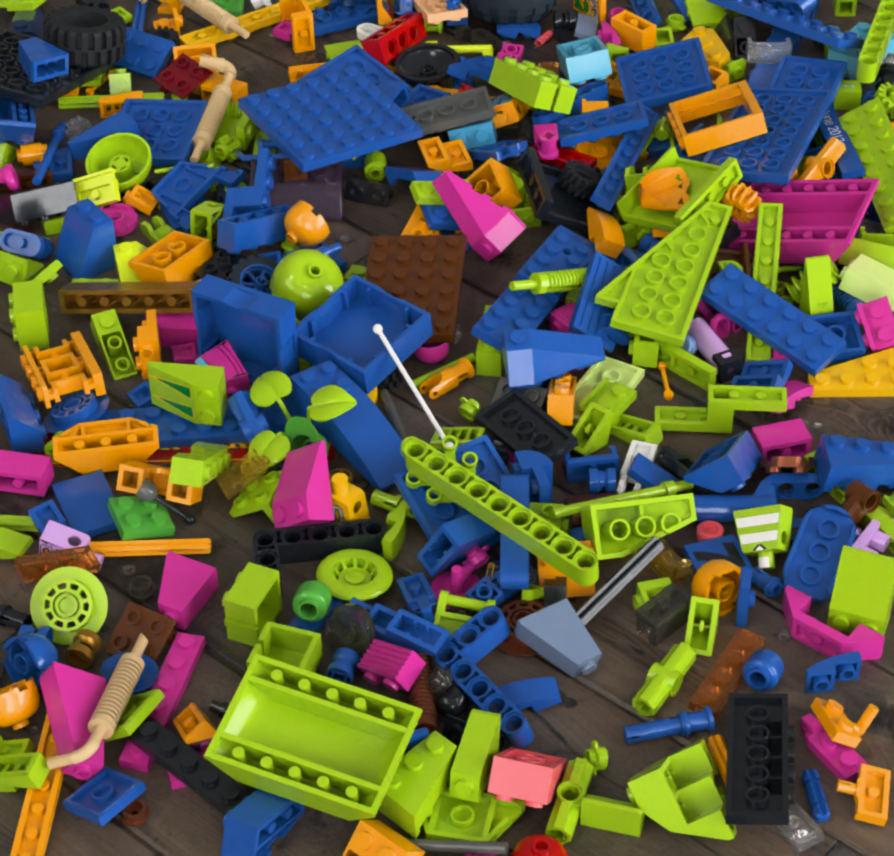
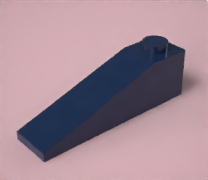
[10,7,45,39]

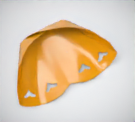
[639,167,690,211]

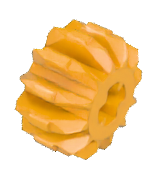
[722,182,763,223]

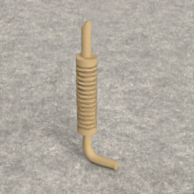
[47,633,148,769]

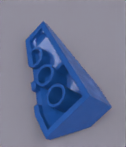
[501,328,606,390]

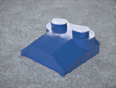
[808,310,866,363]

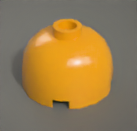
[284,200,330,248]
[691,559,741,616]
[0,677,40,730]

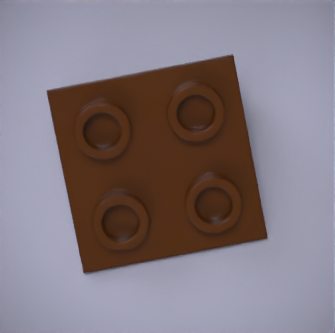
[103,601,177,662]

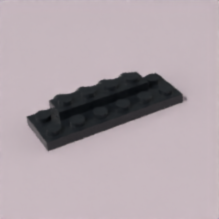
[726,693,795,825]

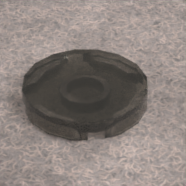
[326,603,376,658]

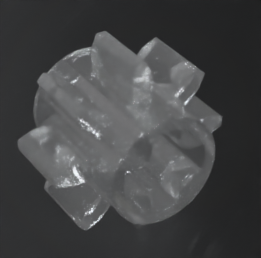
[65,116,92,140]

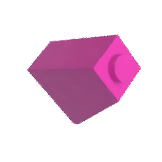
[158,551,219,631]

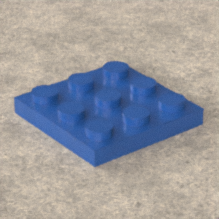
[769,55,847,105]

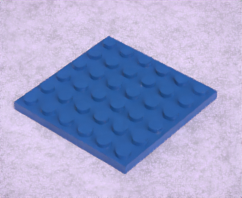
[238,66,423,173]

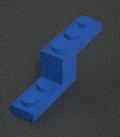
[219,148,276,249]

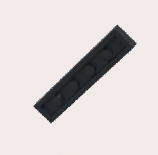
[128,716,251,815]

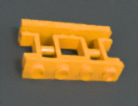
[19,331,106,409]

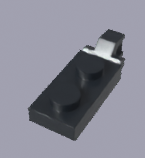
[656,445,716,495]

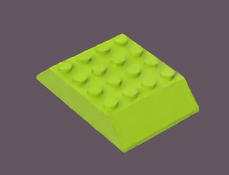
[204,653,423,821]

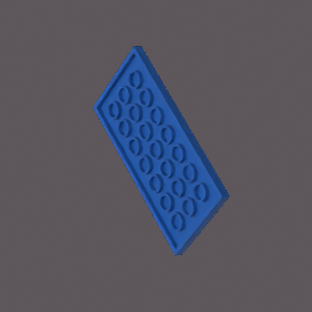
[703,87,834,185]

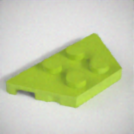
[422,787,526,842]

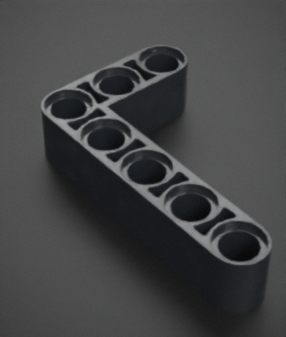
[253,518,386,599]

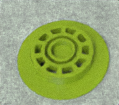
[316,549,393,601]
[30,566,108,645]

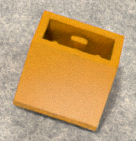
[342,820,425,856]

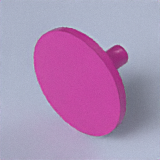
[430,562,480,613]

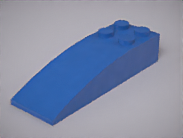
[287,359,407,492]

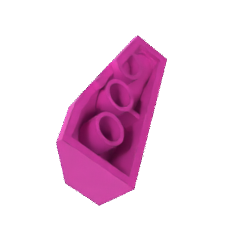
[432,169,527,262]

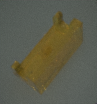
[639,537,694,585]

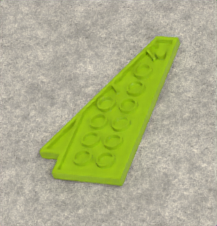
[594,201,733,347]

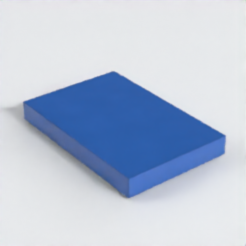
[51,470,117,537]

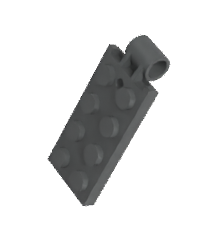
[401,86,495,136]

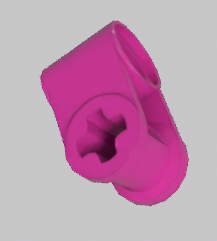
[533,123,559,160]

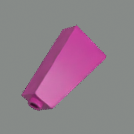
[141,313,198,349]
[40,661,106,781]

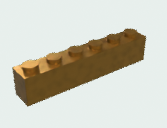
[58,281,200,314]

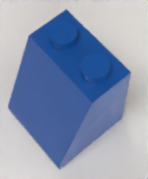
[54,198,116,279]

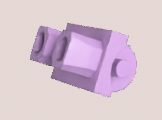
[852,519,891,554]

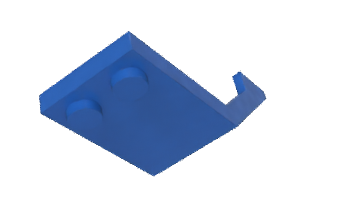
[384,166,461,231]

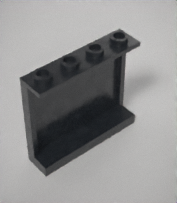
[517,146,619,233]

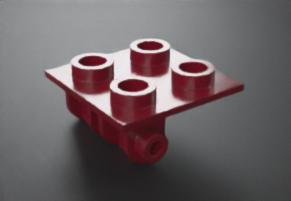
[153,53,213,100]

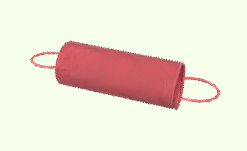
[534,29,553,48]

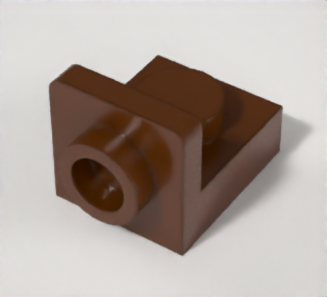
[280,158,308,182]

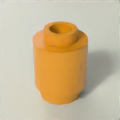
[16,142,48,167]

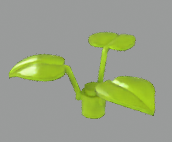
[248,371,357,475]

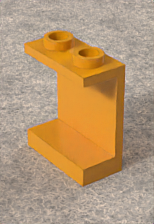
[279,0,315,54]

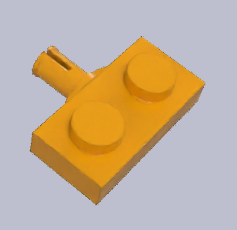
[836,763,891,827]

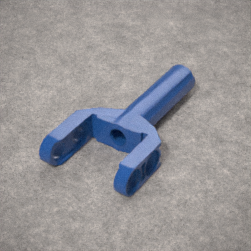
[669,473,824,545]

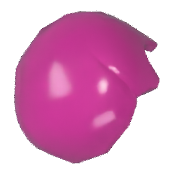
[414,342,450,364]

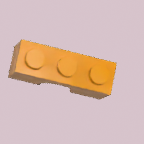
[116,460,204,505]

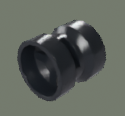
[553,9,576,31]

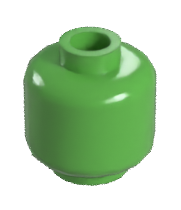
[292,580,332,622]

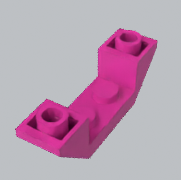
[782,585,885,661]

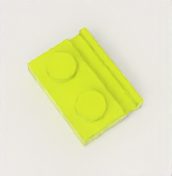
[72,168,121,208]

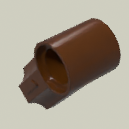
[840,480,881,526]

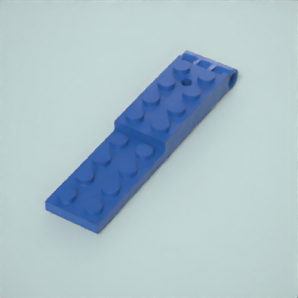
[470,224,595,352]

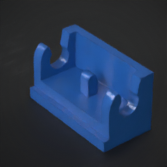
[562,445,619,483]

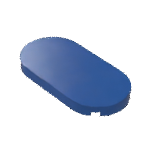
[781,504,856,604]

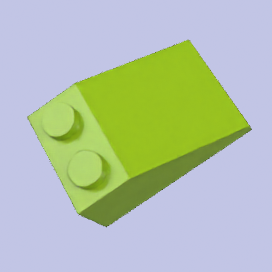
[827,545,894,636]

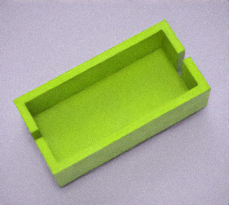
[488,56,577,115]

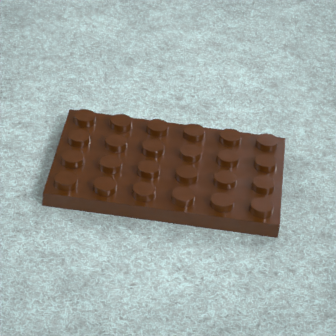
[365,235,467,342]

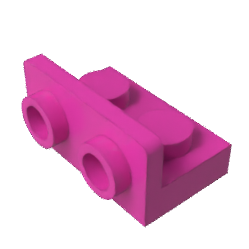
[854,296,894,353]

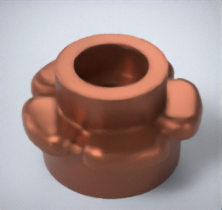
[120,798,150,826]

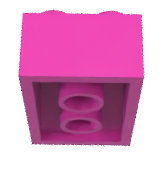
[272,440,334,528]

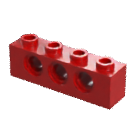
[361,12,427,66]

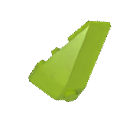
[580,493,697,560]

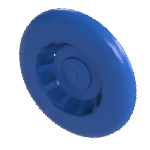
[43,390,110,434]

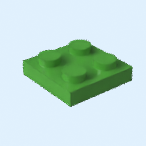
[107,494,175,541]

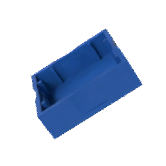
[191,274,300,398]
[296,274,433,394]

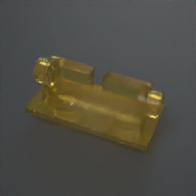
[215,449,270,500]

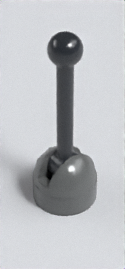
[135,478,195,525]

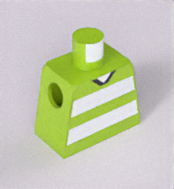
[733,504,793,570]

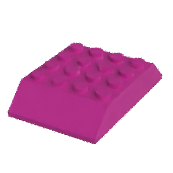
[729,178,879,264]

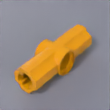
[798,137,846,180]

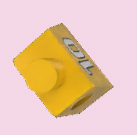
[328,473,370,523]

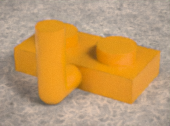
[810,697,879,748]

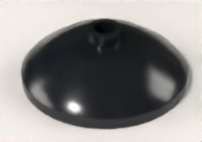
[395,43,459,85]

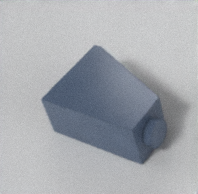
[514,598,602,678]

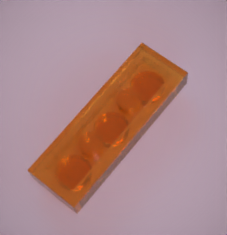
[13,545,101,584]

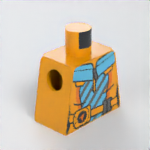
[490,93,531,129]

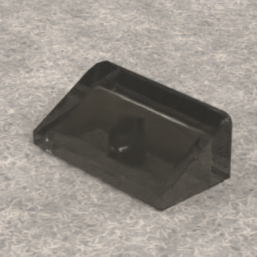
[714,15,735,56]

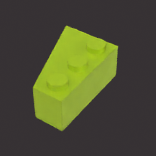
[378,730,457,839]

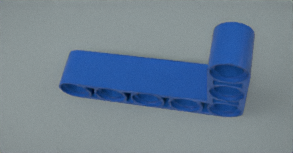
[434,605,534,748]

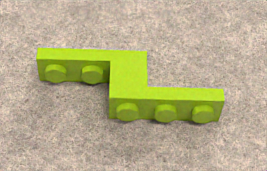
[654,384,787,433]

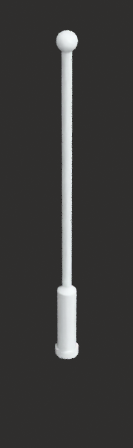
[373,324,454,447]

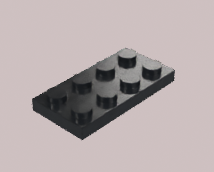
[475,388,579,463]

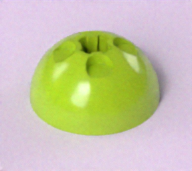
[85,133,152,193]

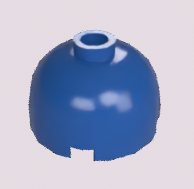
[3,632,58,688]

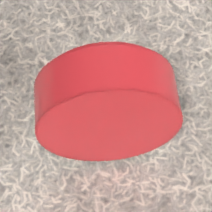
[696,520,724,542]

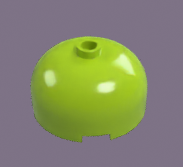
[269,249,344,321]

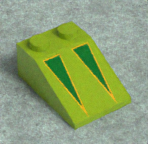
[147,361,228,426]

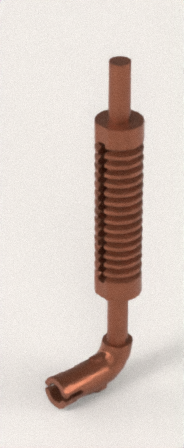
[395,610,438,735]

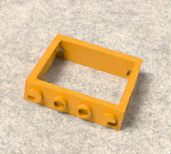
[667,80,768,157]

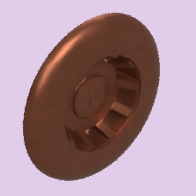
[495,598,545,657]

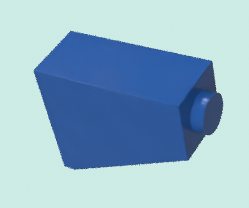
[19,37,69,83]
[416,513,499,577]

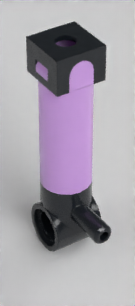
[687,311,743,384]

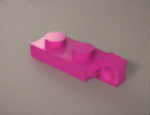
[799,713,869,782]

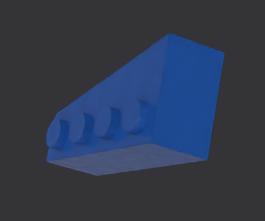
[814,434,894,492]

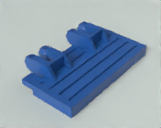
[568,251,631,353]

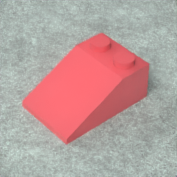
[487,747,568,808]

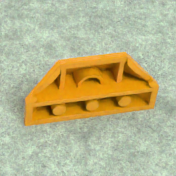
[52,417,160,475]

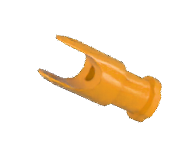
[419,357,475,399]

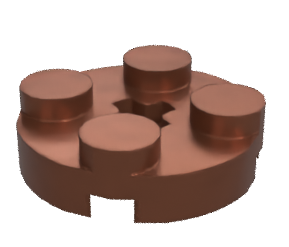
[760,456,814,473]

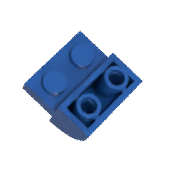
[511,450,553,503]

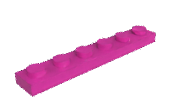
[119,632,206,773]

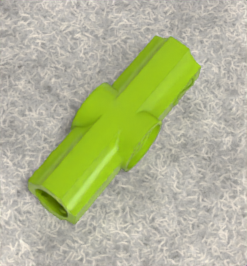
[632,642,696,718]
[545,757,594,845]

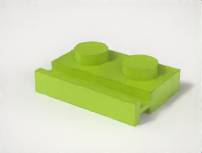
[578,377,637,423]

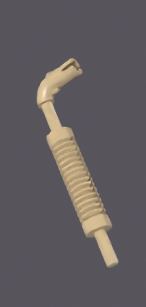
[138,0,250,39]
[190,53,237,163]

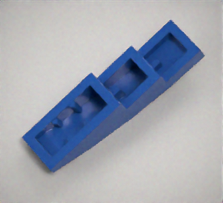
[338,597,450,656]

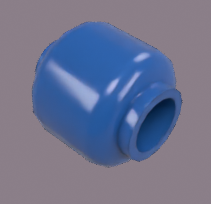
[742,649,784,692]

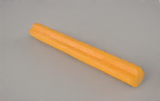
[90,538,212,557]

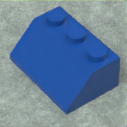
[0,374,47,454]
[683,430,763,493]

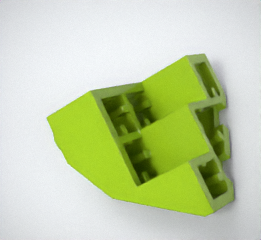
[626,738,737,841]

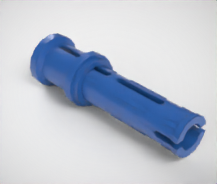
[623,705,715,745]

